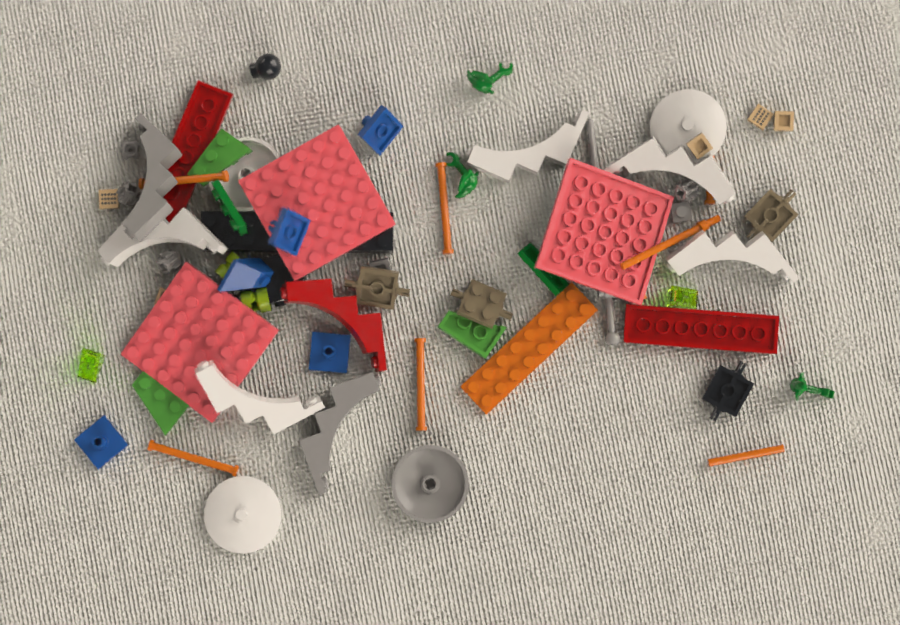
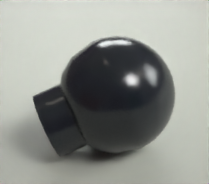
[249,53,281,80]

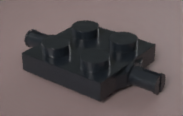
[701,361,754,422]

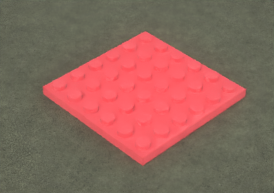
[238,124,396,281]
[534,158,674,305]
[121,261,279,423]

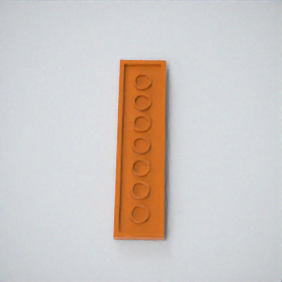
[460,283,598,415]

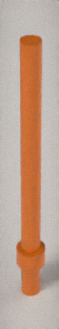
[620,215,721,270]

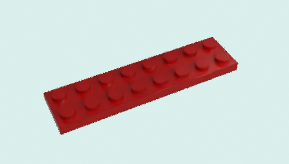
[163,80,234,223]
[623,304,779,354]

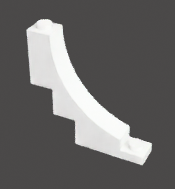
[465,110,590,183]
[604,136,736,205]
[98,208,228,267]
[666,230,799,283]
[195,360,325,434]

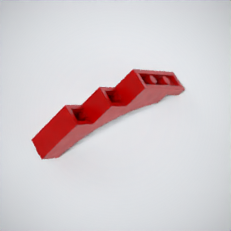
[280,278,387,372]

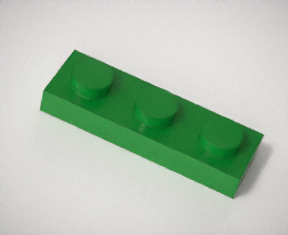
[211,179,247,236]
[517,242,569,296]

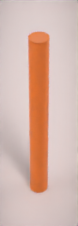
[708,444,785,467]

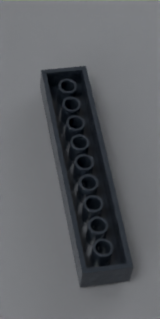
[200,211,394,253]

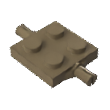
[744,188,799,242]
[344,266,410,310]
[450,279,513,329]

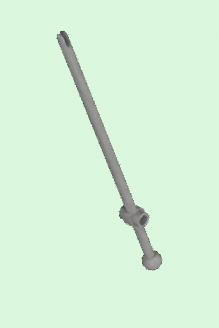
[586,118,620,345]

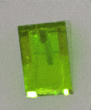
[667,286,698,309]
[78,348,106,383]

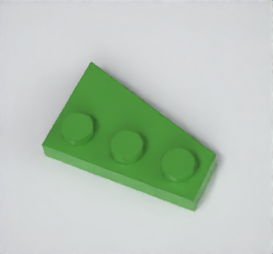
[187,128,253,186]
[438,311,507,359]
[132,371,189,436]

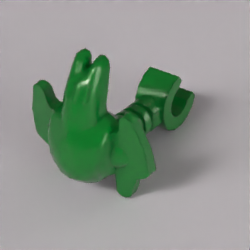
[467,63,513,94]
[446,152,479,199]
[790,372,835,401]

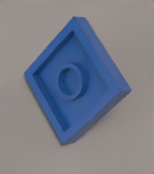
[357,105,404,156]
[268,207,311,256]
[309,332,351,374]
[74,415,129,469]

